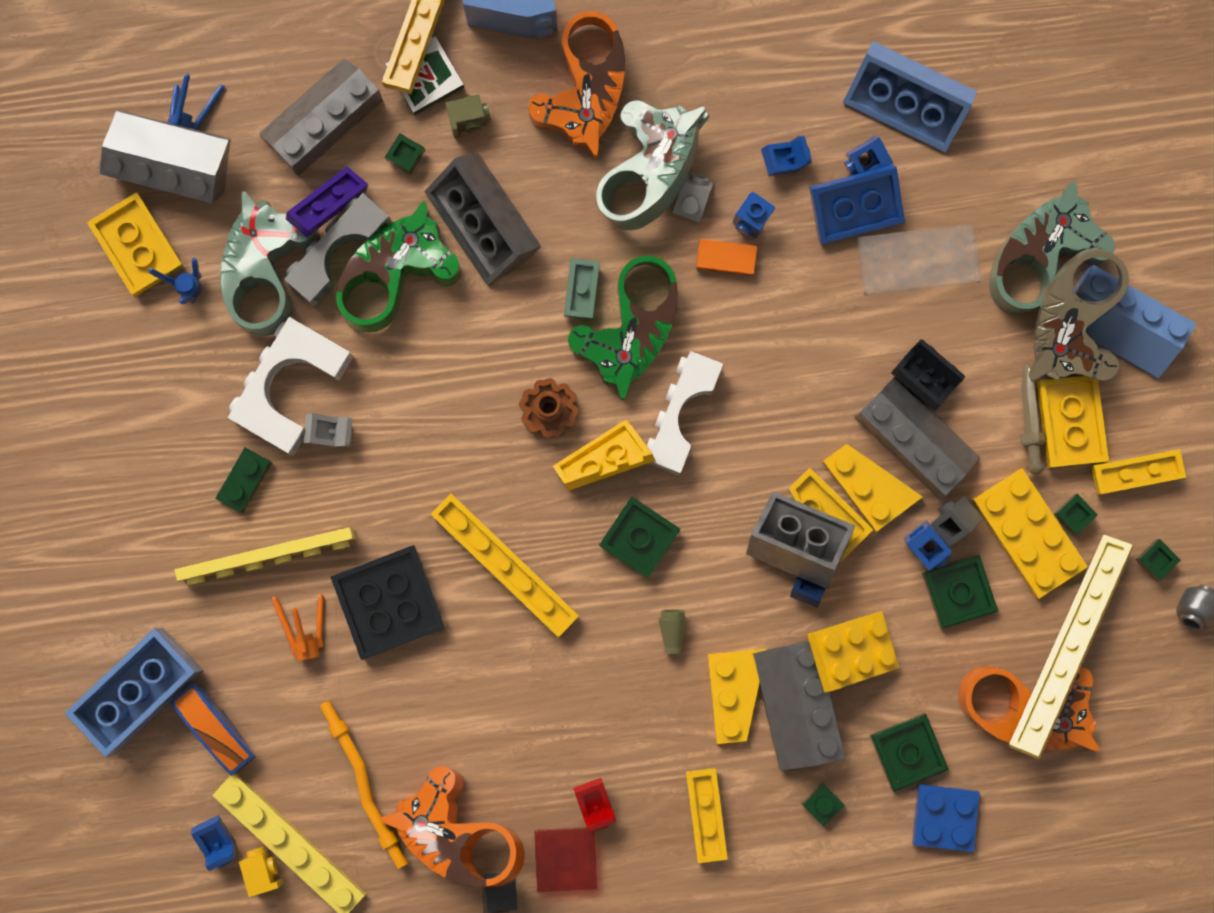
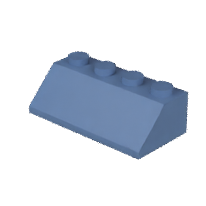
[842,41,977,153]
[1072,265,1197,379]

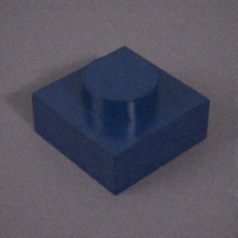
[790,577,826,608]

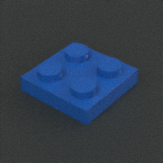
[912,784,979,852]

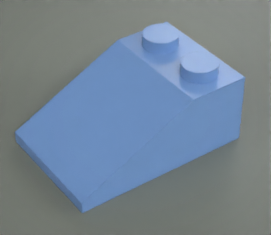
[462,0,558,38]

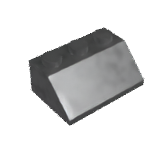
[746,491,855,589]

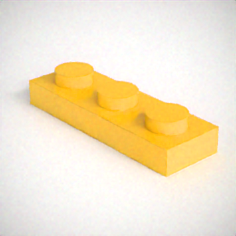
[1091,449,1187,495]
[686,768,728,863]

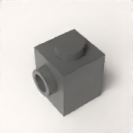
[930,496,983,547]

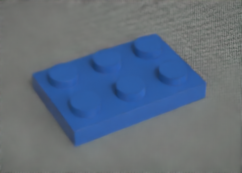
[809,165,905,244]

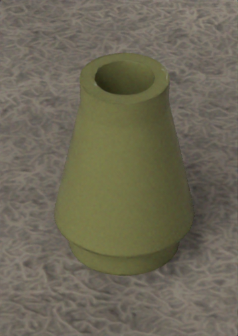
[658,609,688,654]

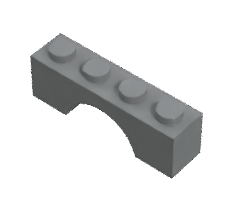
[284,193,392,308]

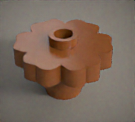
[519,378,579,439]

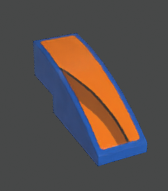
[170,683,256,776]

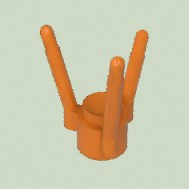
[272,594,324,661]

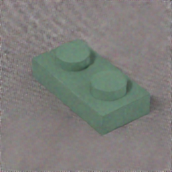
[564,258,600,320]

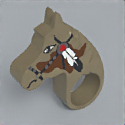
[1028,248,1129,381]

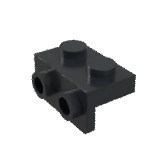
[891,339,965,411]

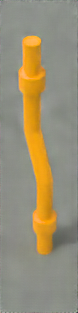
[319,700,408,870]

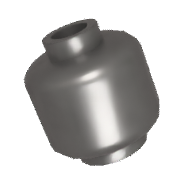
[1176,585,1214,631]

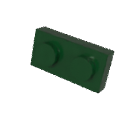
[215,447,272,513]

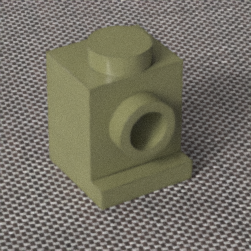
[445,95,491,138]

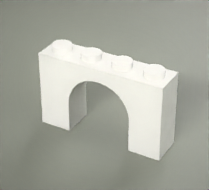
[228,317,354,456]

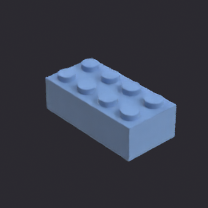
[65,628,203,757]

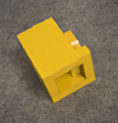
[239,846,284,897]

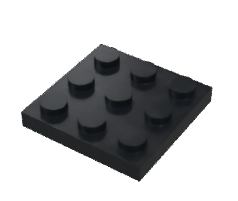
[331,545,446,660]

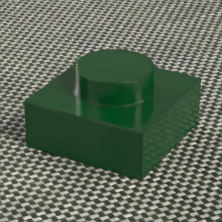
[385,133,425,175]
[1054,493,1098,535]
[1136,539,1181,581]
[801,783,845,826]

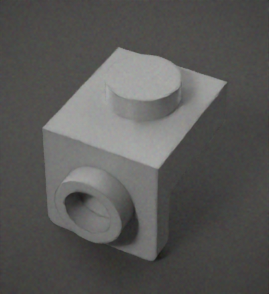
[673,173,713,222]
[303,413,353,448]

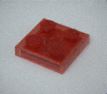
[534,827,597,892]

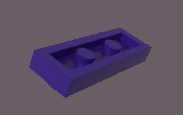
[285,166,368,237]

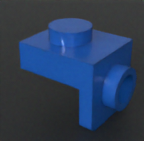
[761,135,812,176]
[732,192,775,238]
[191,815,236,871]

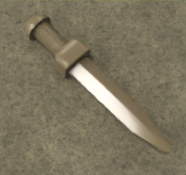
[1020,364,1046,474]

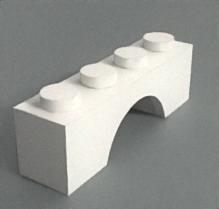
[647,351,723,475]

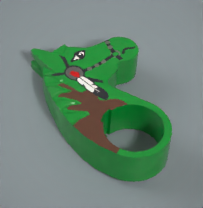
[336,201,461,333]
[568,256,678,400]

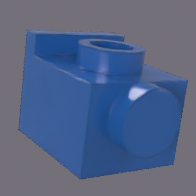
[844,135,893,176]
[904,520,952,571]

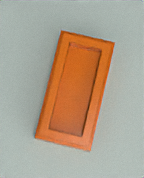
[696,239,757,276]

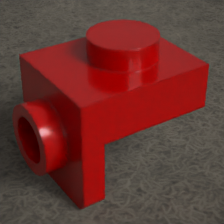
[573,778,617,832]

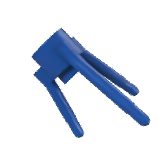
[167,74,225,130]
[148,258,202,304]

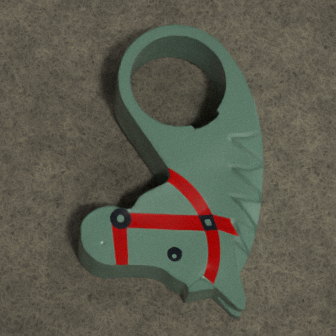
[220,192,319,336]

